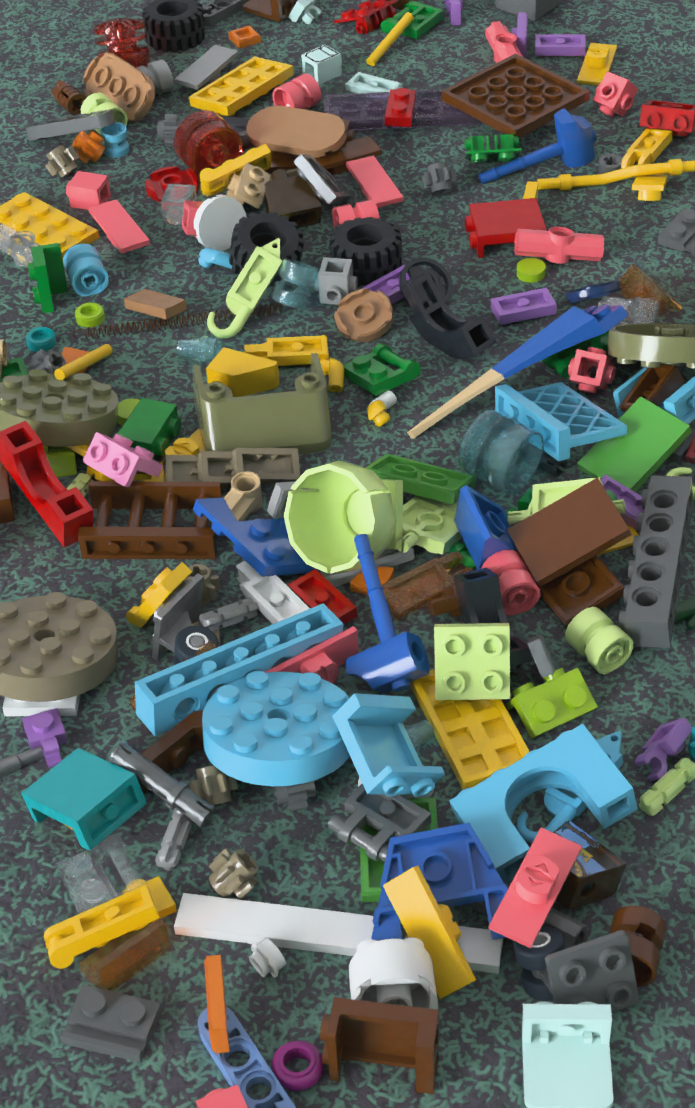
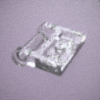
[56,834,151,914]

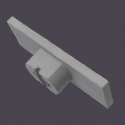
[174,45,238,90]

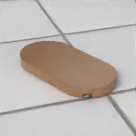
[83,52,155,123]
[246,106,347,158]

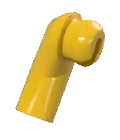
[320,358,344,392]

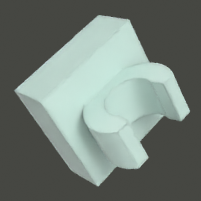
[289,0,321,24]

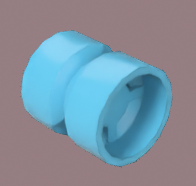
[63,243,109,297]

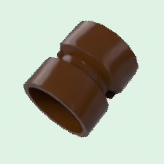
[609,905,667,987]

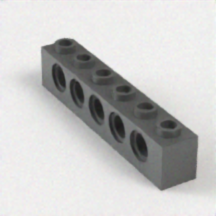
[619,476,694,648]

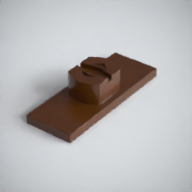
[296,136,382,175]

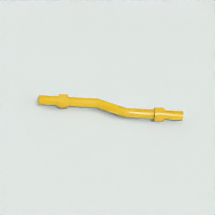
[537,159,695,191]

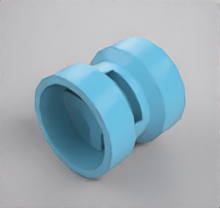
[101,122,129,158]

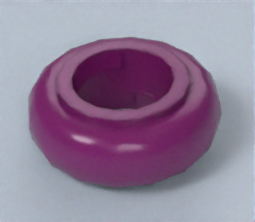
[271,1040,325,1092]

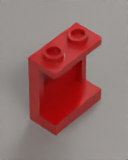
[465,198,546,258]

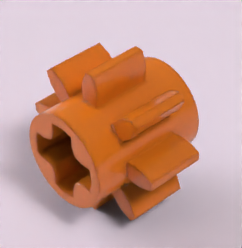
[72,130,105,164]

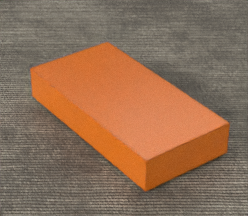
[204,955,230,1054]

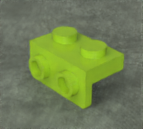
[505,668,598,739]

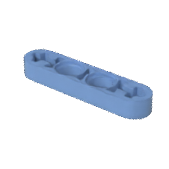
[198,1007,296,1108]

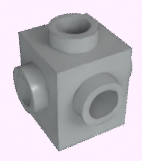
[314,257,358,305]

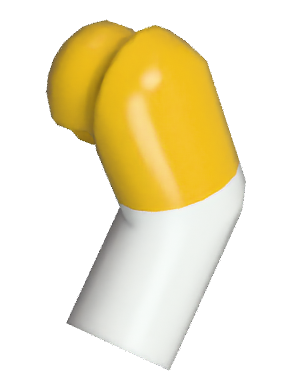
[367,390,397,427]

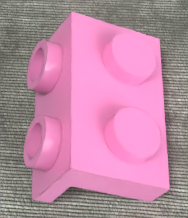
[83,432,164,487]

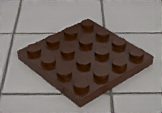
[441,53,590,138]

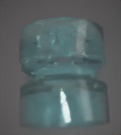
[271,258,319,310]

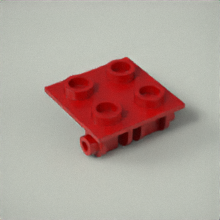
[333,0,398,34]

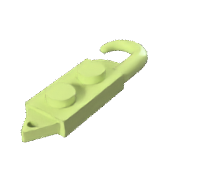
[207,238,283,338]

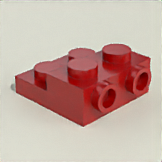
[639,100,695,136]

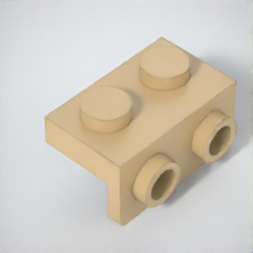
[226,162,270,209]

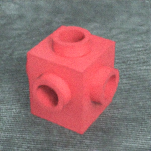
[593,71,638,117]
[568,347,616,394]

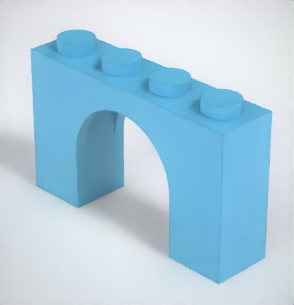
[449,724,638,885]

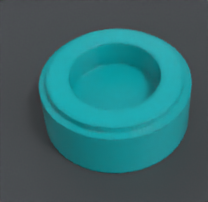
[25,327,56,352]

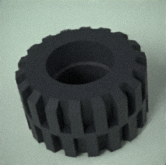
[142,0,205,52]
[229,211,304,288]
[329,217,402,287]

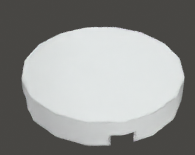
[194,194,246,251]

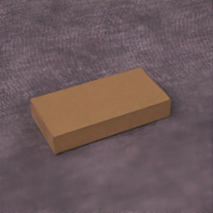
[124,289,187,320]

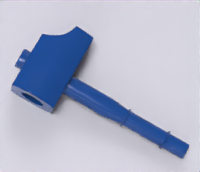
[478,108,597,184]
[346,534,430,693]

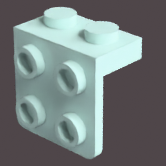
[522,1001,613,1108]

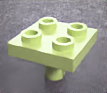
[434,623,510,700]

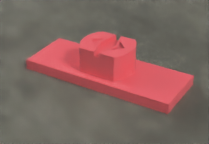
[346,156,404,208]
[89,199,150,254]
[265,626,359,684]
[489,828,582,949]

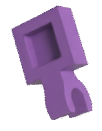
[22,708,68,768]
[635,718,692,782]

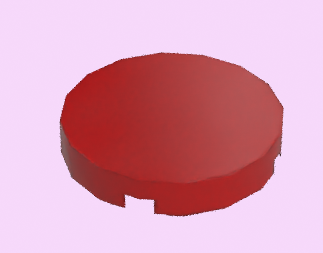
[145,166,199,203]

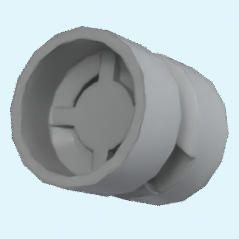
[136,59,174,95]

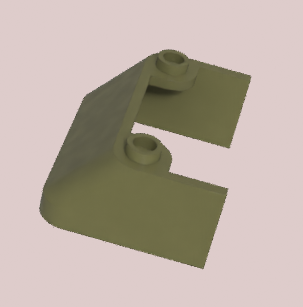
[193,353,332,455]

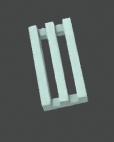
[346,72,402,102]

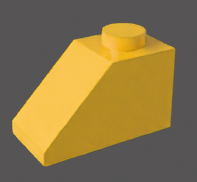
[206,347,280,397]

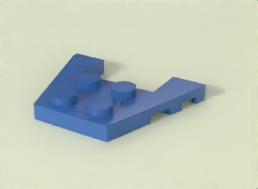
[193,498,321,577]
[371,823,508,941]

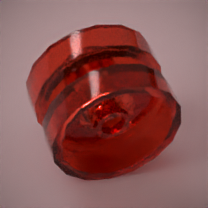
[173,110,243,177]

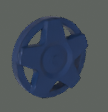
[565,280,621,303]

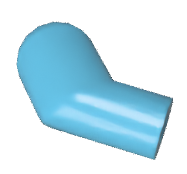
[198,247,232,269]

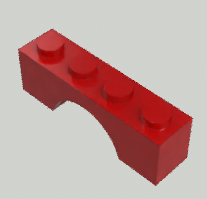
[0,421,93,548]

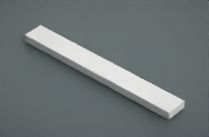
[174,893,503,974]

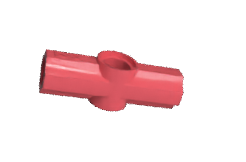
[485,21,523,63]
[514,227,604,264]

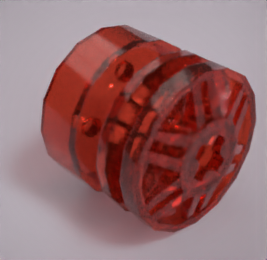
[93,17,150,68]

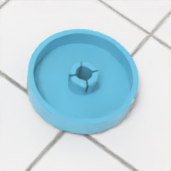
[202,671,350,786]

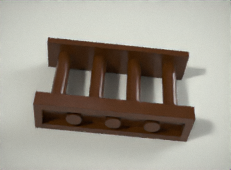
[78,481,222,559]

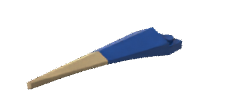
[407,304,628,439]

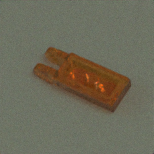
[381,551,473,620]

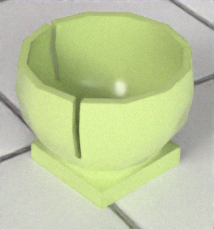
[284,461,403,574]

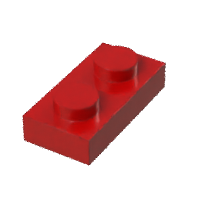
[385,88,416,127]
[287,569,357,625]

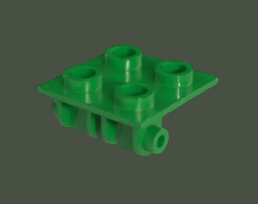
[464,134,521,163]

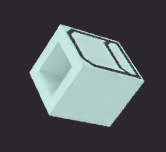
[301,45,342,85]

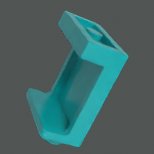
[21,748,147,851]

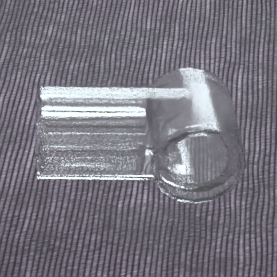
[598,296,661,325]

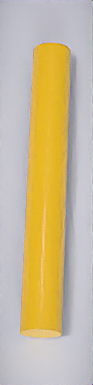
[366,12,414,66]
[54,344,112,380]

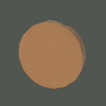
[334,288,394,342]

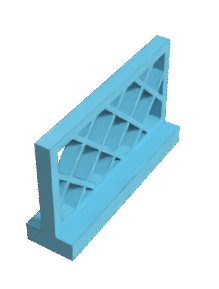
[495,382,627,461]

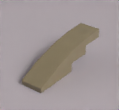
[163,448,300,488]

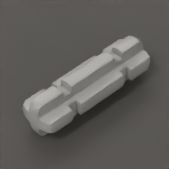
[198,598,259,632]
[155,809,192,871]

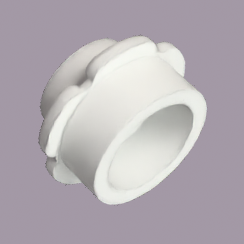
[249,938,286,978]

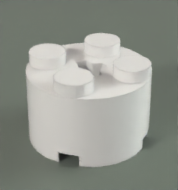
[349,937,438,1009]

